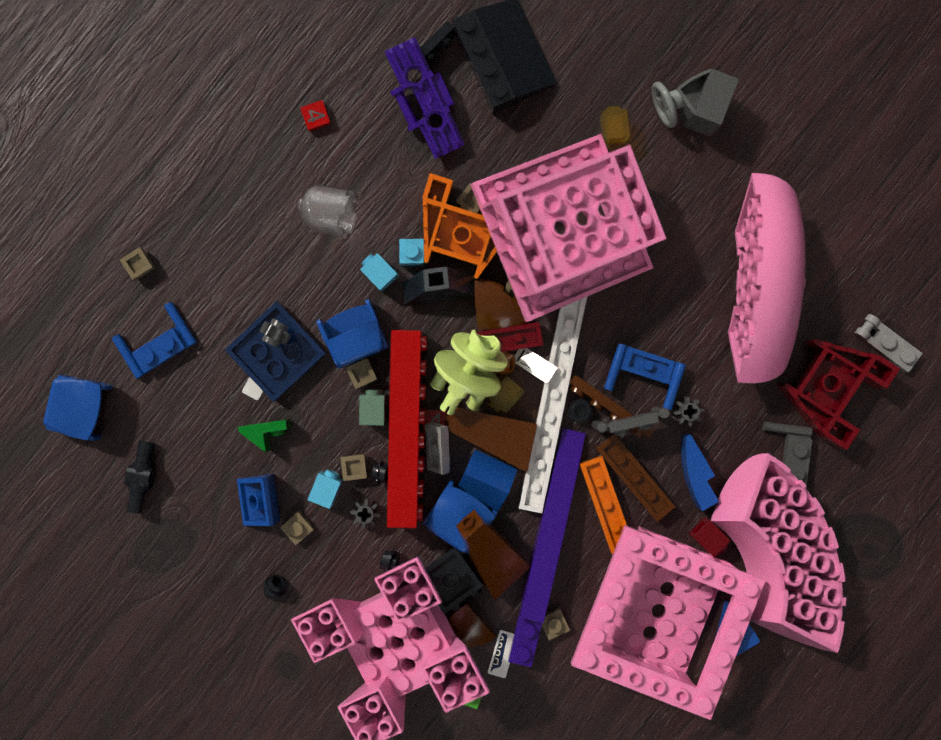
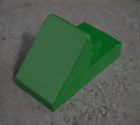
[238,419,291,452]

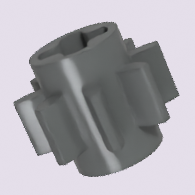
[259,319,291,348]
[672,397,704,427]
[350,498,381,529]

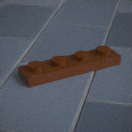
[569,375,655,439]
[595,433,675,522]

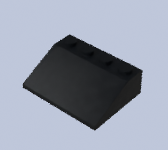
[452,0,557,115]

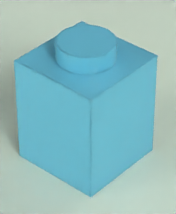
[399,239,425,266]
[360,253,399,292]
[308,469,343,509]

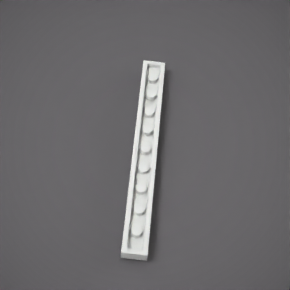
[518,277,587,513]

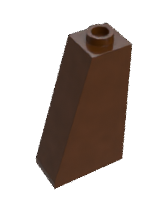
[444,407,537,471]
[456,510,530,600]

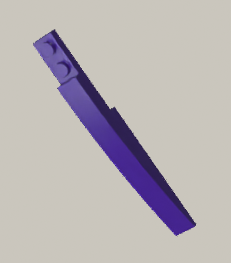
[508,428,586,667]

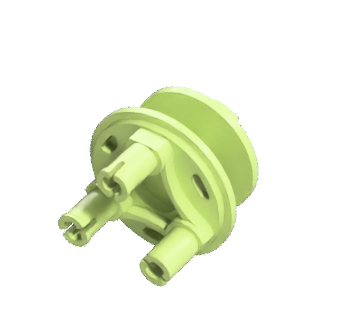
[430,330,507,415]

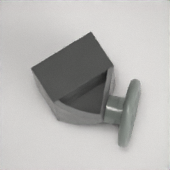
[652,68,739,137]

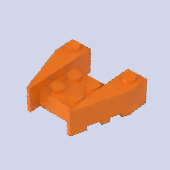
[423,173,497,279]

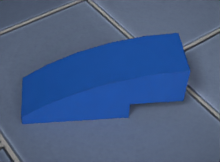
[681,433,719,511]

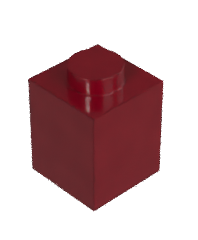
[688,517,731,557]

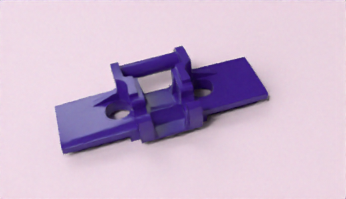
[384,37,465,159]

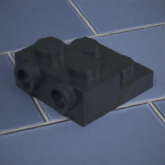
[425,547,483,614]

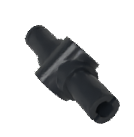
[124,441,156,514]

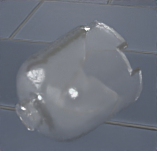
[298,185,358,239]

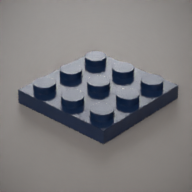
[225,301,327,402]

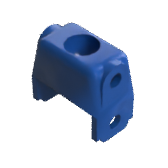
[316,299,389,369]
[43,374,113,441]
[422,479,498,554]

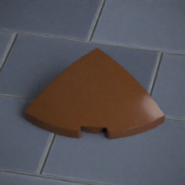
[475,279,527,330]
[446,601,496,647]

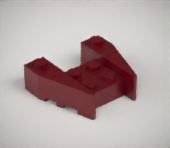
[777,339,900,450]

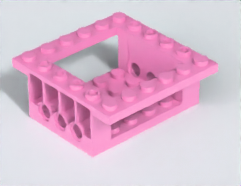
[471,134,666,322]
[571,525,765,720]

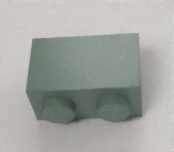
[359,390,388,425]

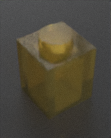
[600,106,630,145]
[488,376,525,413]

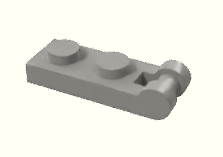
[854,314,923,373]

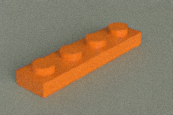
[579,456,627,554]

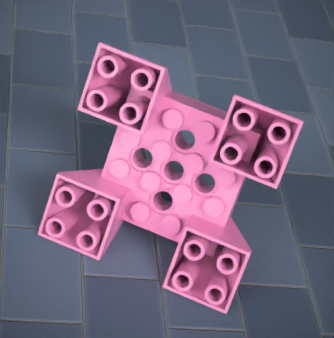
[291,557,490,740]

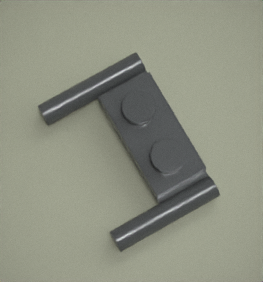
[591,406,670,436]
[762,422,813,487]

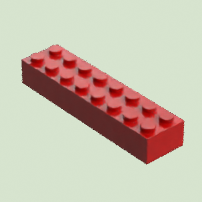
[387,330,427,528]

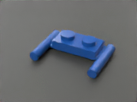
[111,302,197,379]
[604,343,686,410]

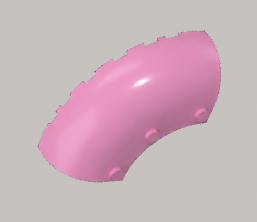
[728,173,806,383]
[710,453,846,653]

